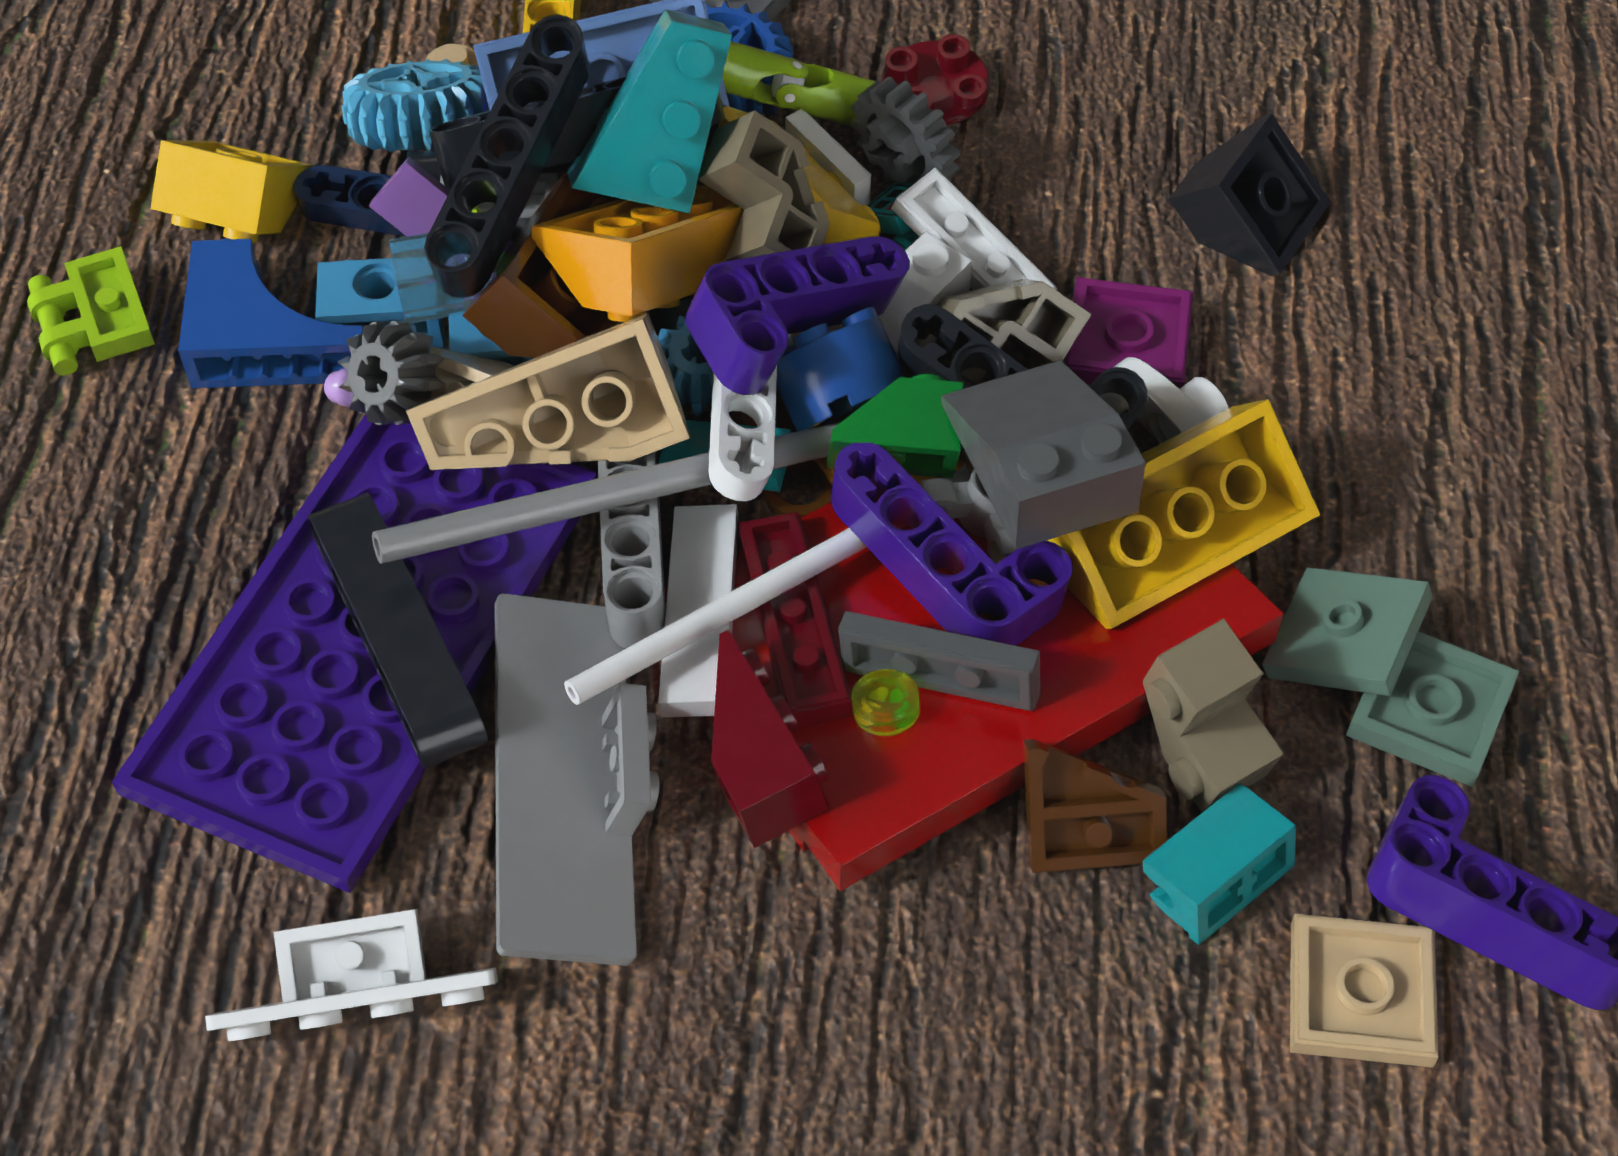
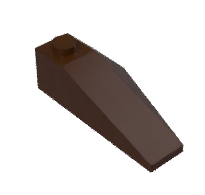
[462,161,620,358]

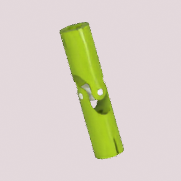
[722,41,876,127]

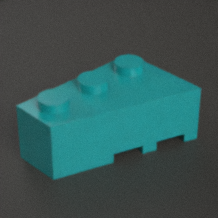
[568,9,732,213]

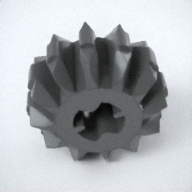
[337,321,446,425]

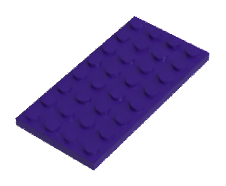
[112,414,598,894]

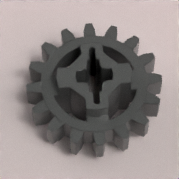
[851,77,960,184]

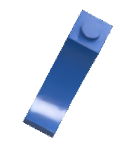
[178,239,363,388]

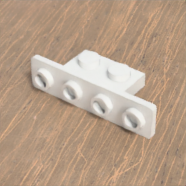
[205,909,498,1041]

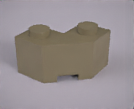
[698,110,830,261]
[916,279,1091,385]
[1142,619,1284,813]

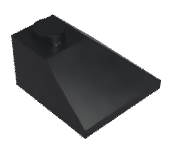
[1168,113,1331,276]

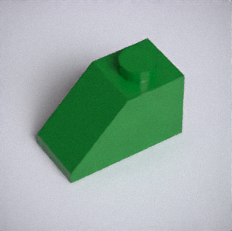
[827,374,963,479]

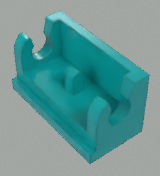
[1143,783,1296,945]

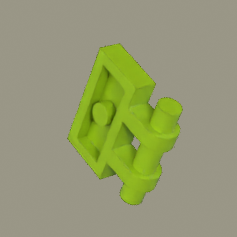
[27,246,155,376]

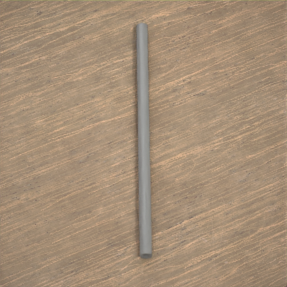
[372,421,842,564]

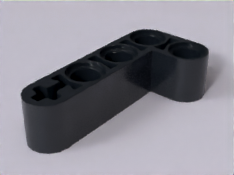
[897,304,1148,433]

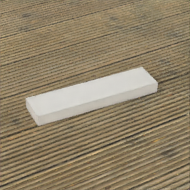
[658,504,739,718]

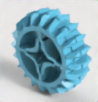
[341,59,490,153]

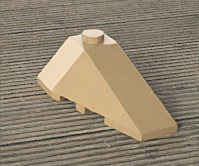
[406,314,690,470]

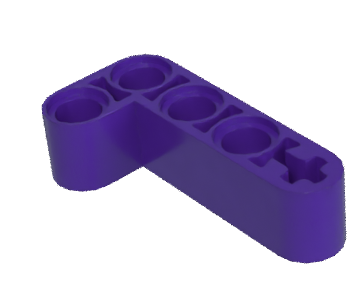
[685,236,910,395]
[831,443,1073,646]
[1367,775,1618,1010]

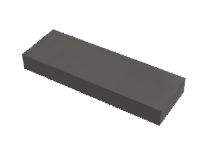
[838,611,1041,711]

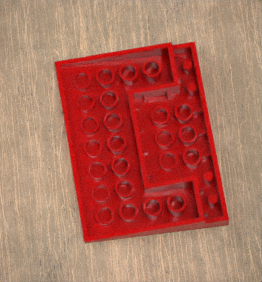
[634,455,1284,892]

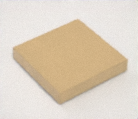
[1290,914,1439,1068]

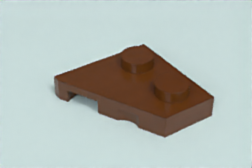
[1024,739,1167,873]

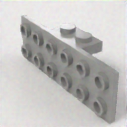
[495,593,659,966]

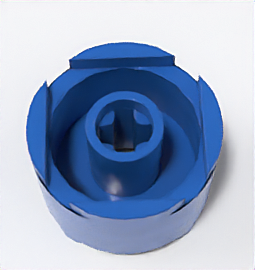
[776,307,906,431]

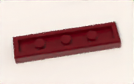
[737,511,853,727]

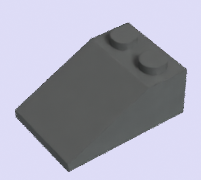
[941,360,1146,550]

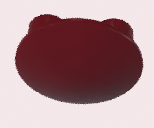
[881,34,990,125]

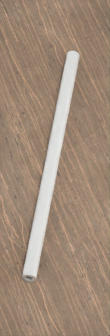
[564,466,970,705]

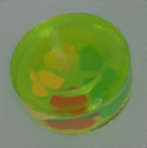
[852,669,920,736]

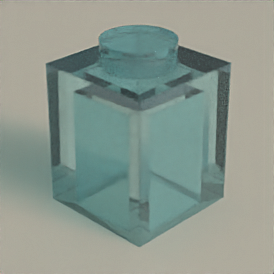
[389,233,474,324]

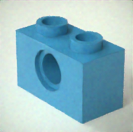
[315,256,444,348]

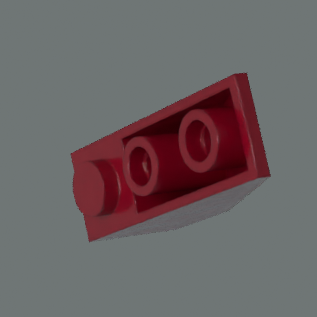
[711,630,829,848]

